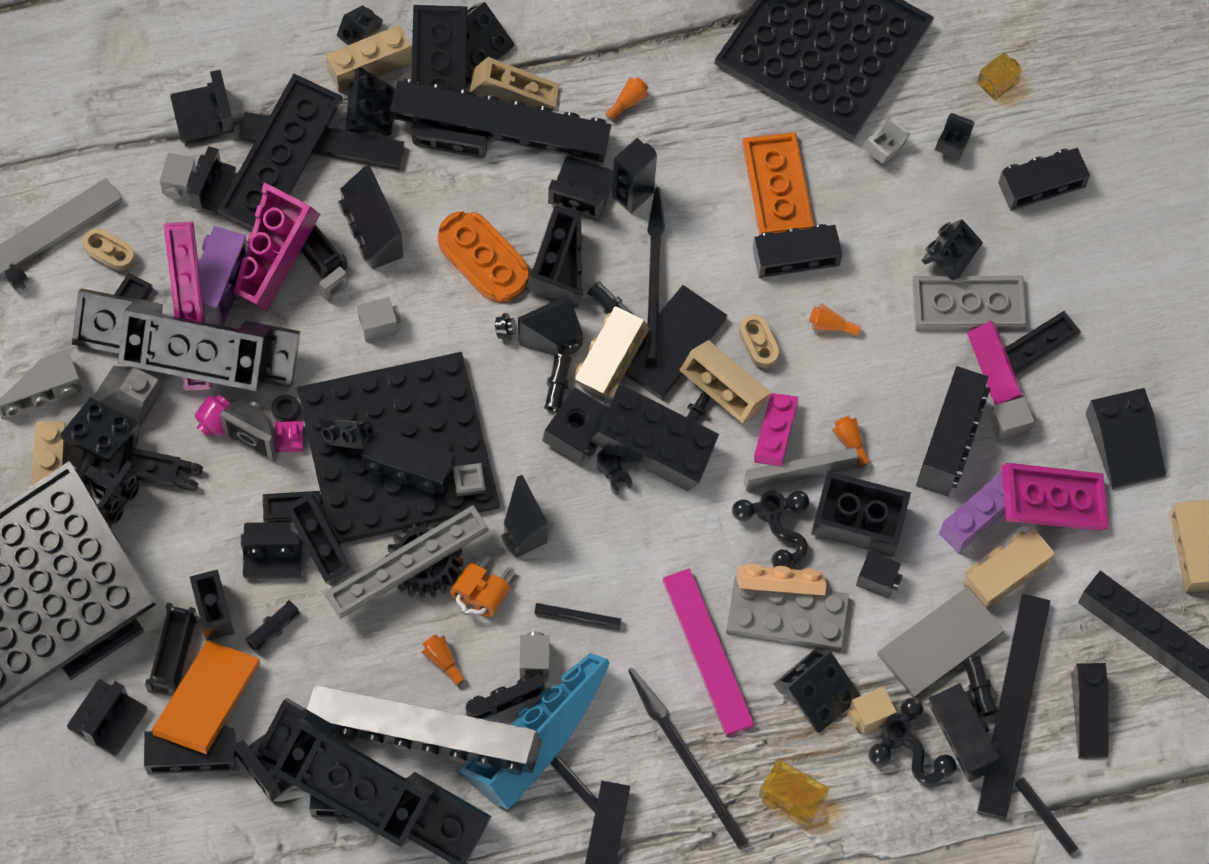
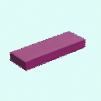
[967,321,1023,405]

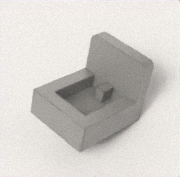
[862,117,910,164]

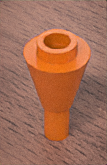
[605,77,649,121]
[809,303,861,336]
[832,415,870,467]
[421,634,465,686]

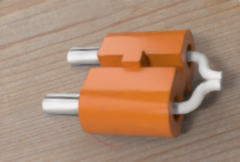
[450,554,515,617]

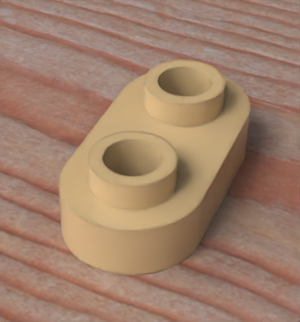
[83,228,135,271]
[739,314,779,368]

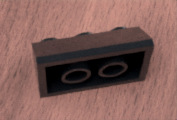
[338,164,404,269]

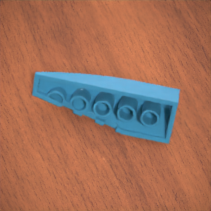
[457,653,610,809]

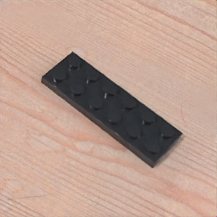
[217,73,343,230]

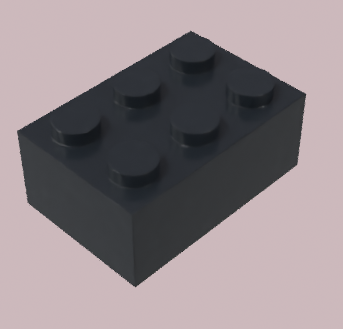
[811,471,911,556]

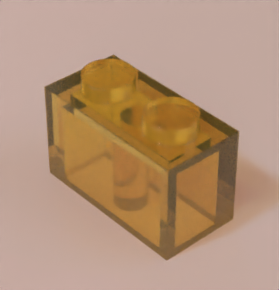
[758,759,830,826]

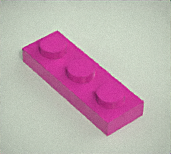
[754,393,799,466]

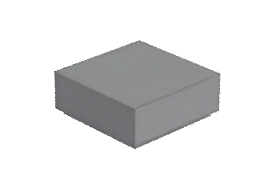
[319,267,348,301]
[453,463,485,497]

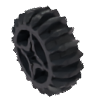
[385,522,463,600]

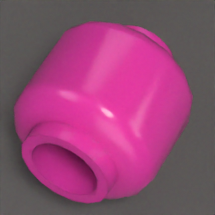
[194,394,232,438]

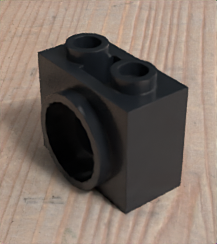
[542,387,603,465]

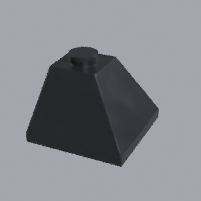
[518,295,583,356]
[501,474,548,557]

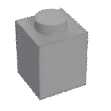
[160,153,197,199]
[357,297,401,341]
[989,397,1036,441]
[520,631,550,678]

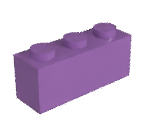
[939,471,1005,554]

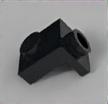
[337,5,383,45]
[935,113,975,160]

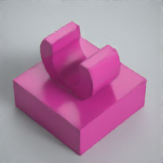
[274,421,304,452]

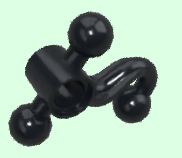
[732,490,809,569]
[868,697,956,785]

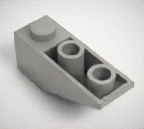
[0,350,82,418]

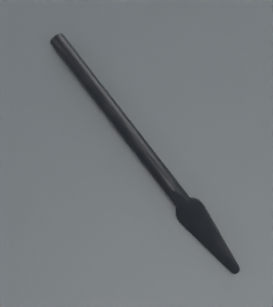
[646,187,665,364]
[628,668,749,850]

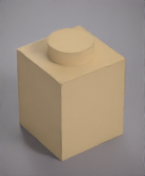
[848,687,897,734]

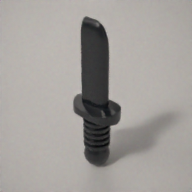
[687,391,710,422]

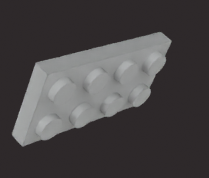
[726,575,849,651]

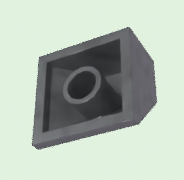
[92,366,162,428]
[220,399,276,463]

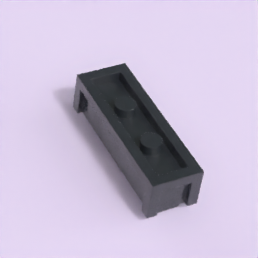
[298,199,348,280]
[145,602,197,696]

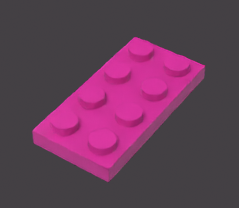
[1001,463,1108,531]

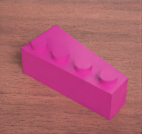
[233,182,320,312]

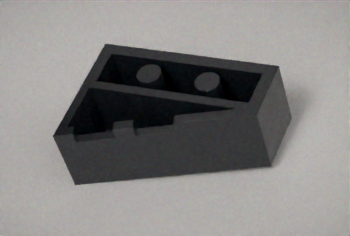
[525,205,583,308]

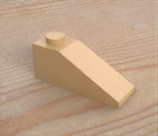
[470,57,559,109]

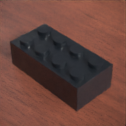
[916,366,991,497]
[588,383,719,491]

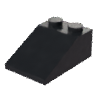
[1085,388,1166,489]

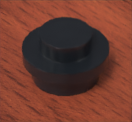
[4,263,28,290]
[495,313,516,341]

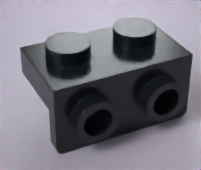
[187,146,236,215]

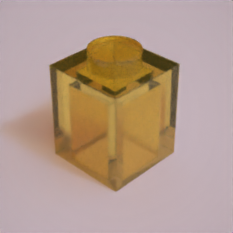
[977,52,1022,101]

